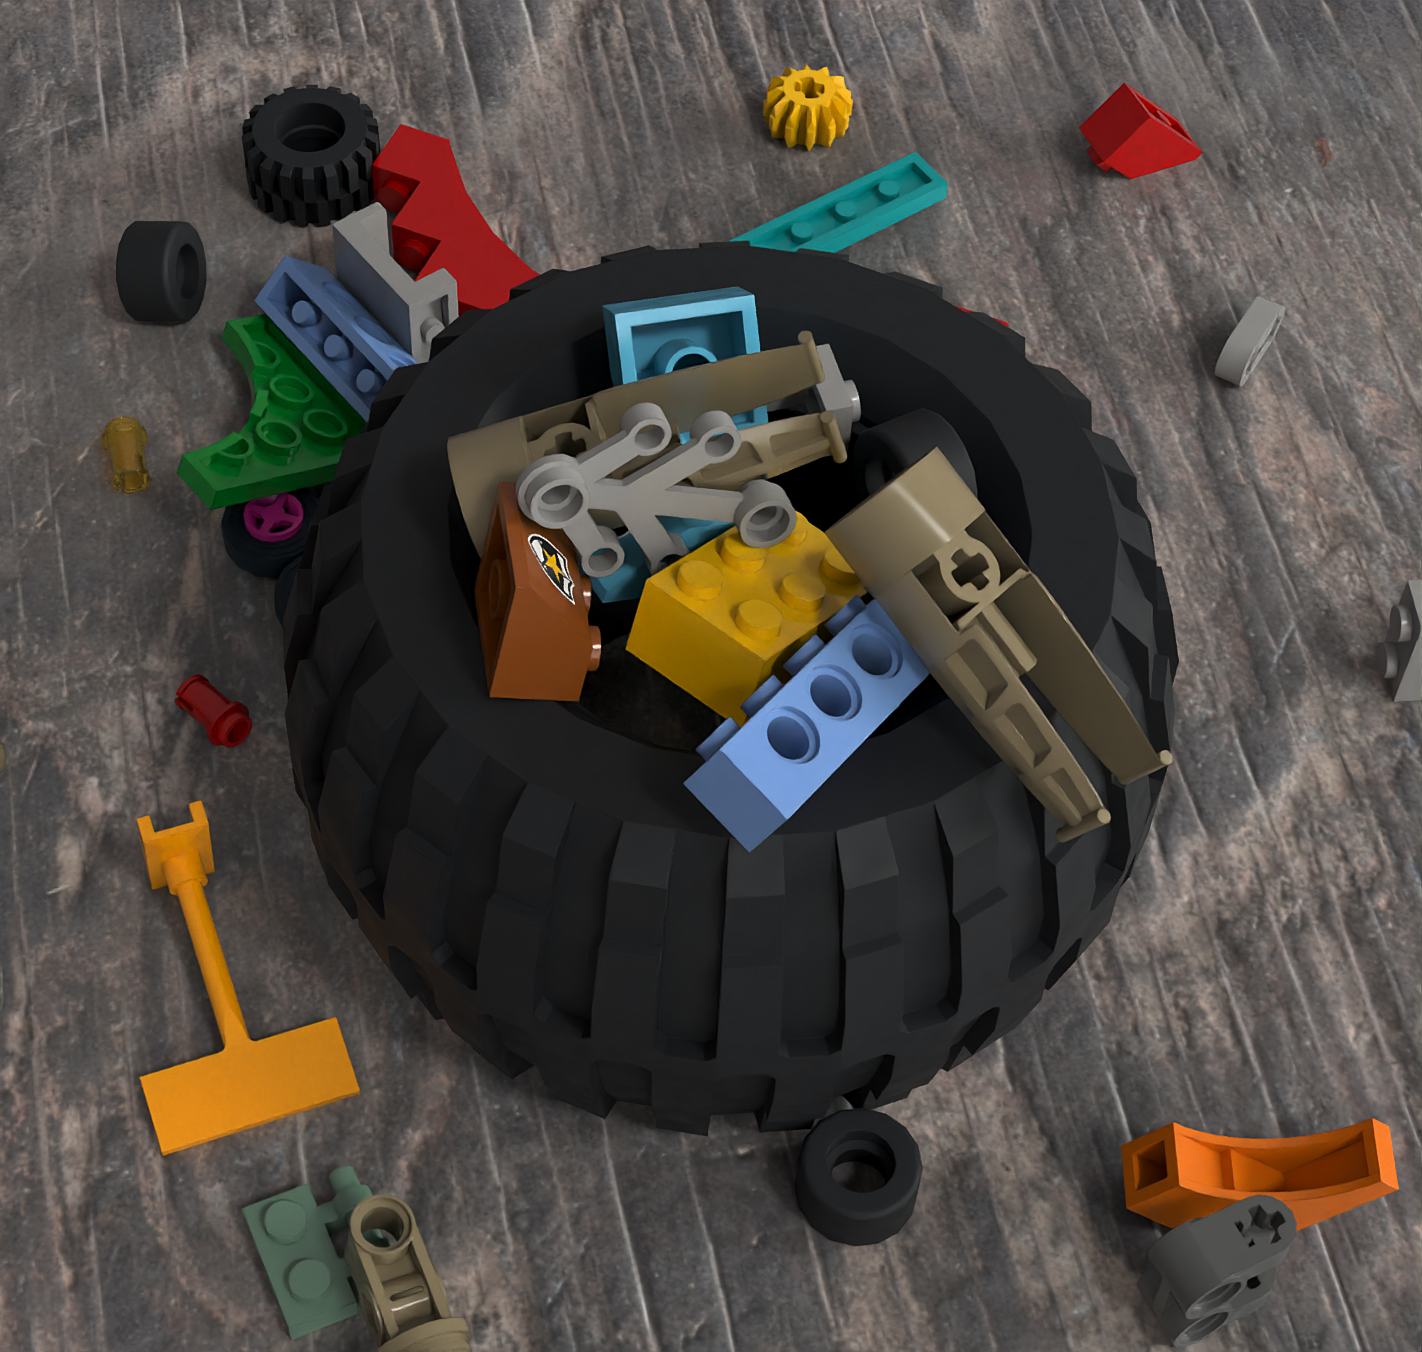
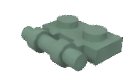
[242,1166,393,1340]

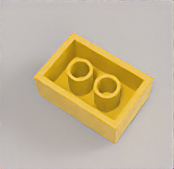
[625,511,873,728]

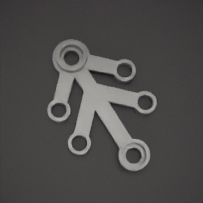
[515,402,797,578]

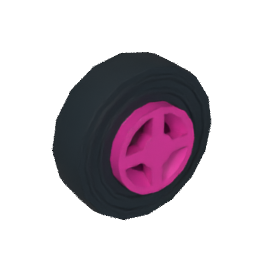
[221,487,319,578]

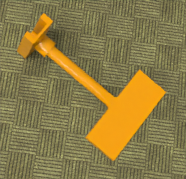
[136,800,360,1156]

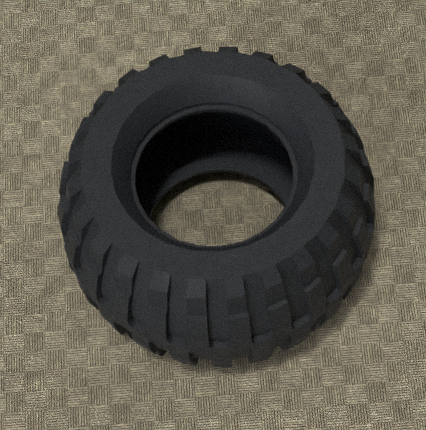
[283,241,1179,1136]

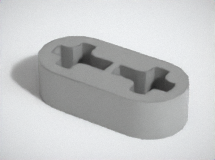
[1214,295,1285,387]

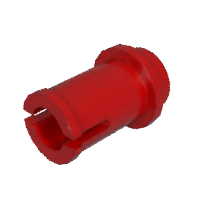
[175,674,252,748]

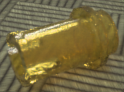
[101,416,151,494]

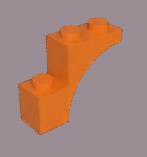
[1121,1118,1399,1231]

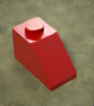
[1078,82,1203,179]

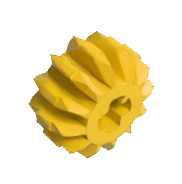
[763,63,853,152]

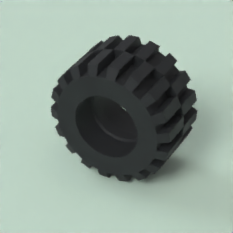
[242,85,380,227]

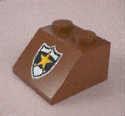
[474,482,601,701]

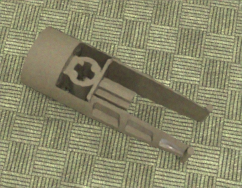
[447,331,847,558]
[824,447,1173,842]

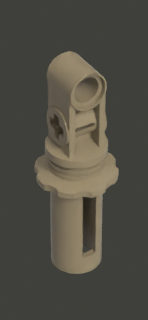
[344,1194,472,1352]

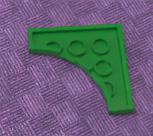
[177,314,367,510]

